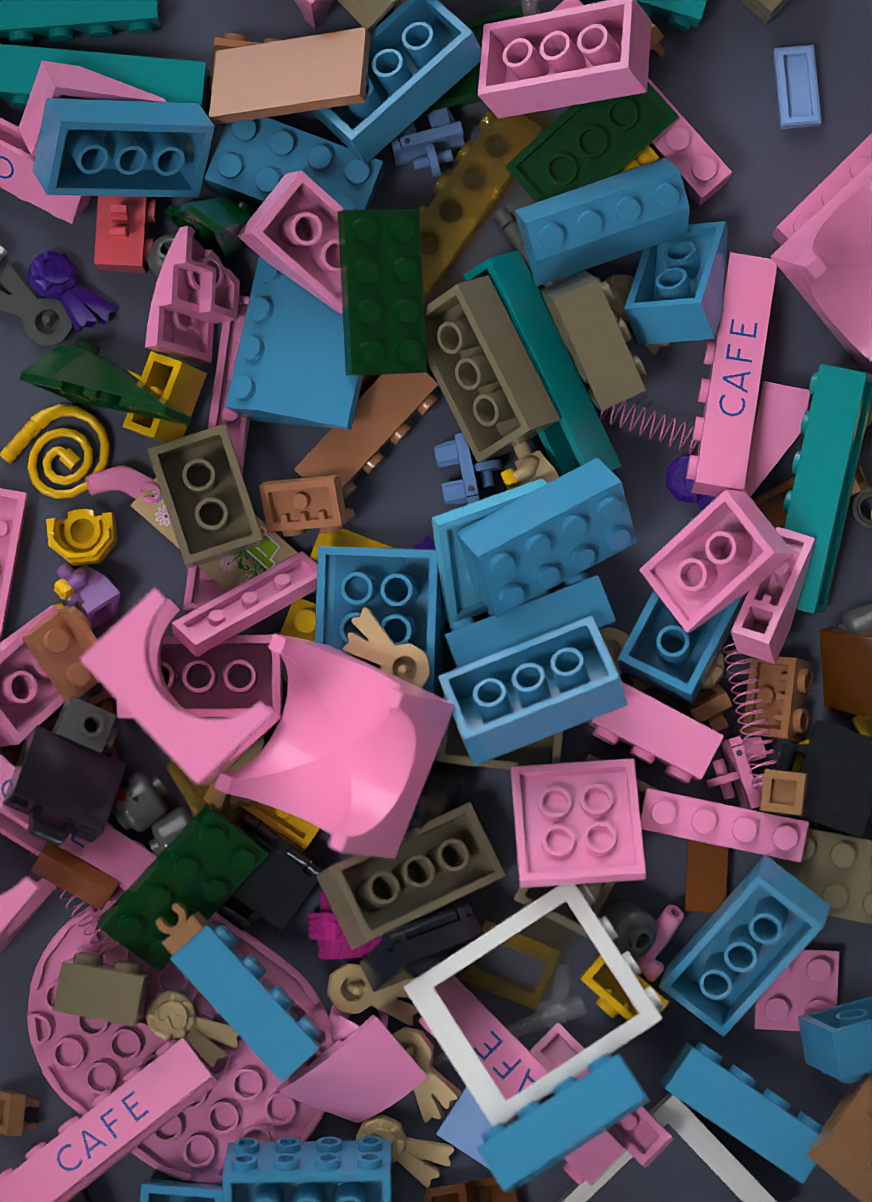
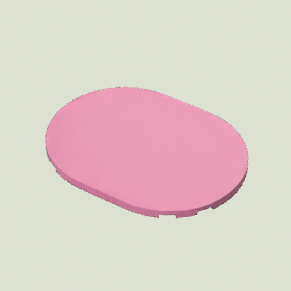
[27,900,335,1184]

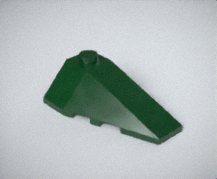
[164,196,256,265]
[19,342,192,426]

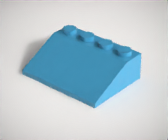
[225,256,363,430]
[315,546,445,698]

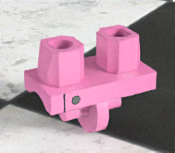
[706,736,766,810]

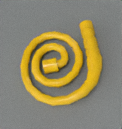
[0,404,110,499]

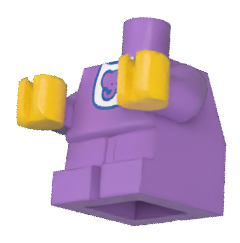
[54,563,120,630]

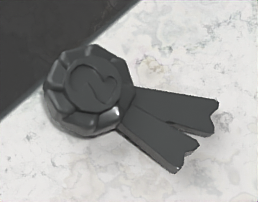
[0,264,73,348]

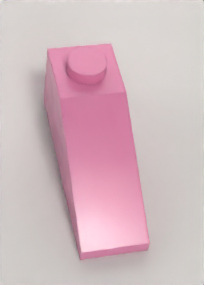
[744,381,812,497]
[731,527,816,664]

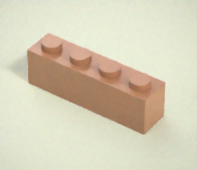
[293,373,439,502]

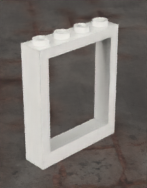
[403,884,664,1127]
[556,1092,777,1202]

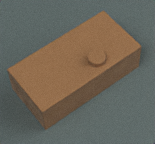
[806,1072,872,1202]

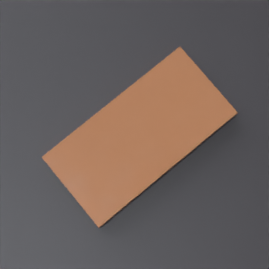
[209,27,371,125]

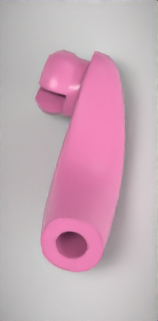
[85,466,162,504]
[636,905,684,982]

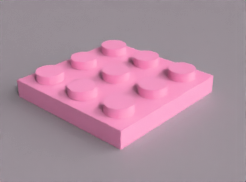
[511,758,646,888]

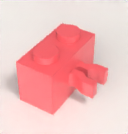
[94,196,157,273]

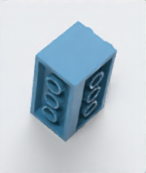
[222,1136,393,1202]

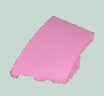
[145,226,240,364]
[277,1015,428,1123]

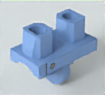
[391,107,465,178]
[434,433,503,506]

